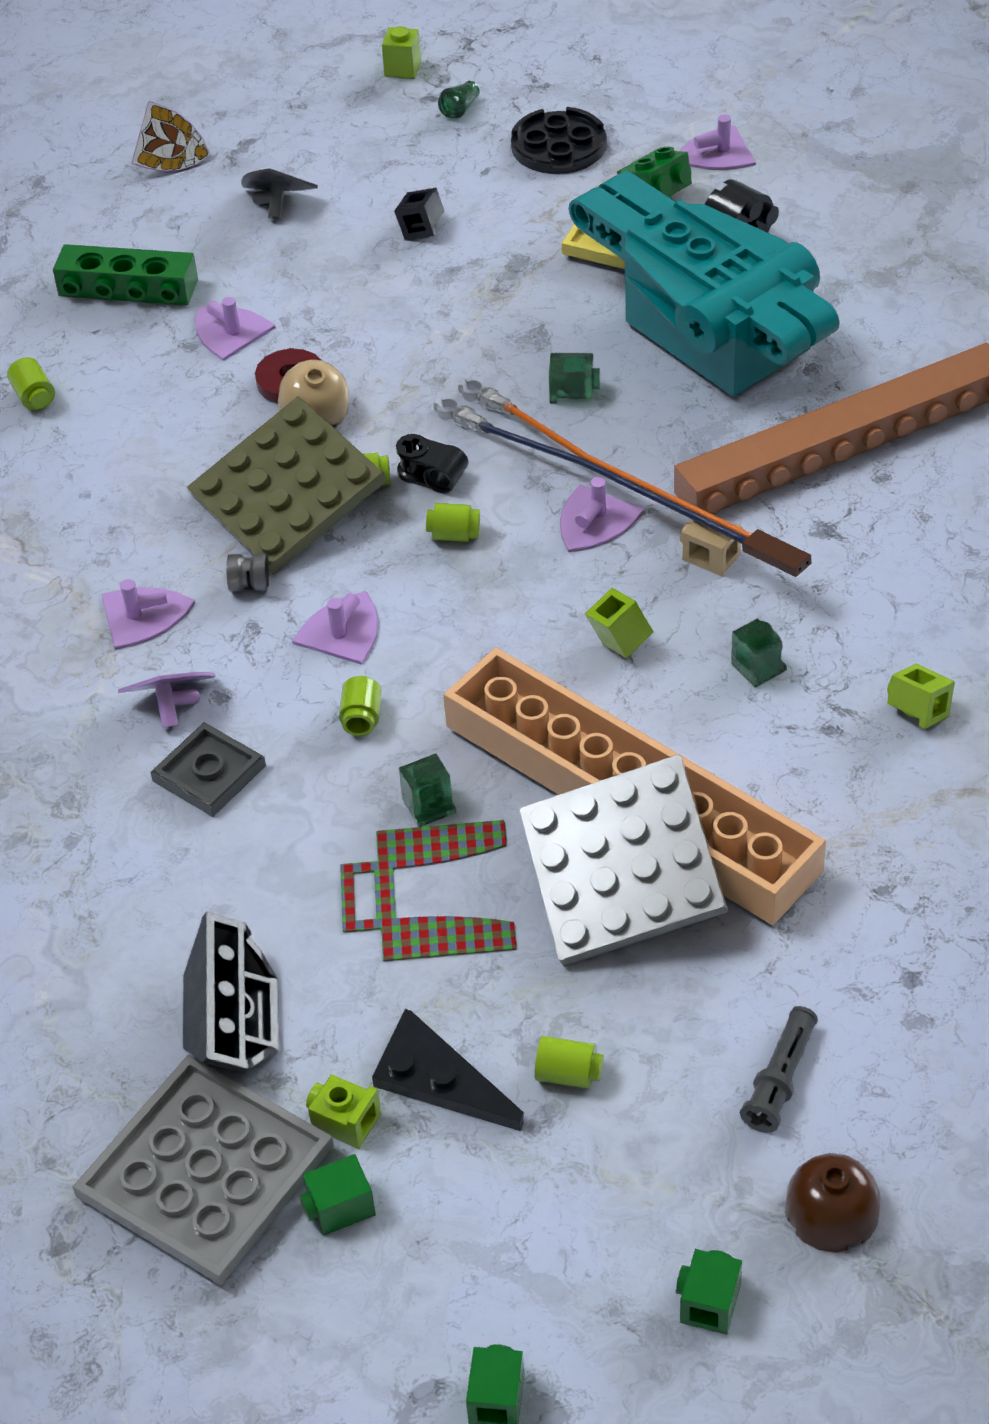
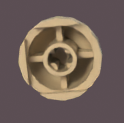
[278,360,349,426]

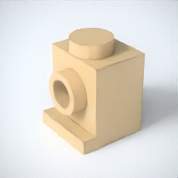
[680,520,742,576]

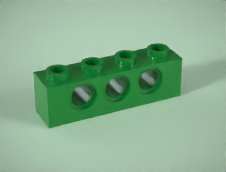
[53,244,198,305]

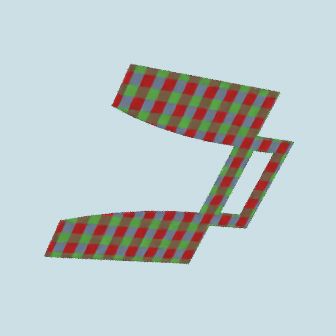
[340,820,516,961]

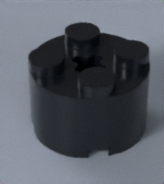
[705,179,779,233]

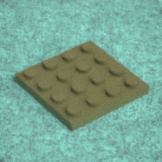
[187,396,387,575]

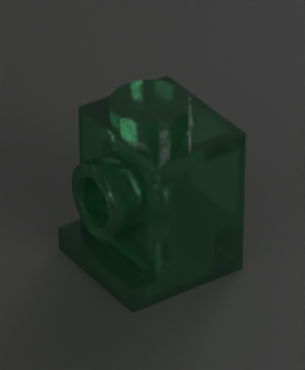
[549,353,600,404]
[731,618,787,688]
[399,753,456,827]

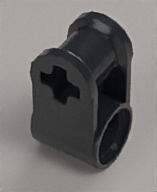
[396,434,469,494]

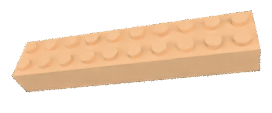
[443,647,826,926]

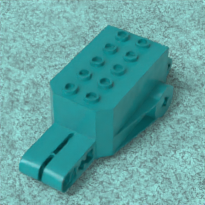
[568,171,840,397]

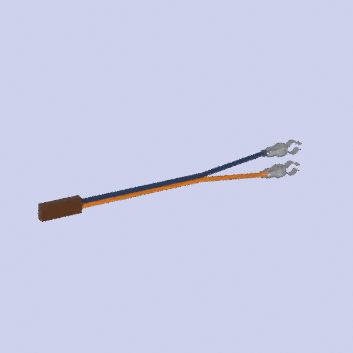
[433,379,812,577]

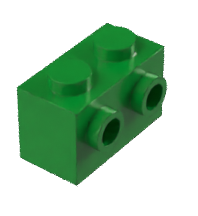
[617,147,692,197]

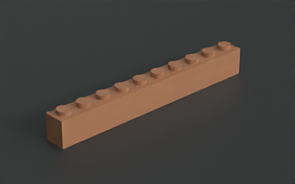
[674,342,989,513]

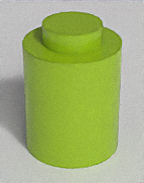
[7,357,55,411]
[534,1035,604,1089]

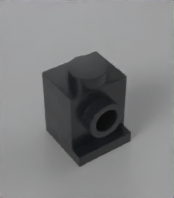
[394,187,445,240]

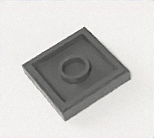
[150,722,266,817]

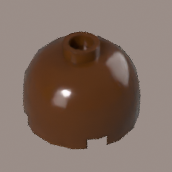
[785,1153,881,1252]

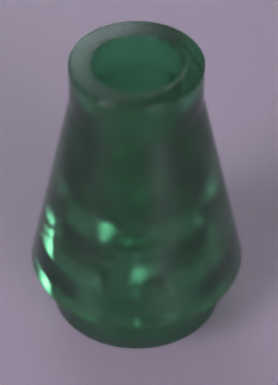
[438,81,480,118]

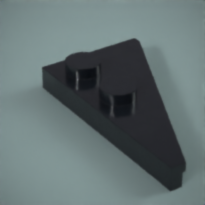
[372,1009,524,1131]

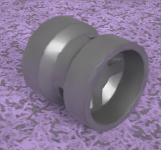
[226,553,270,592]

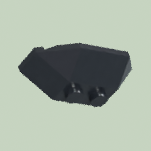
[183,912,279,1073]

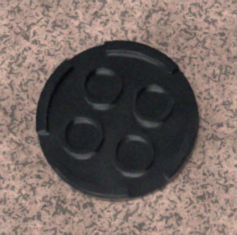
[511,107,607,174]

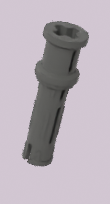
[740,1006,818,1133]

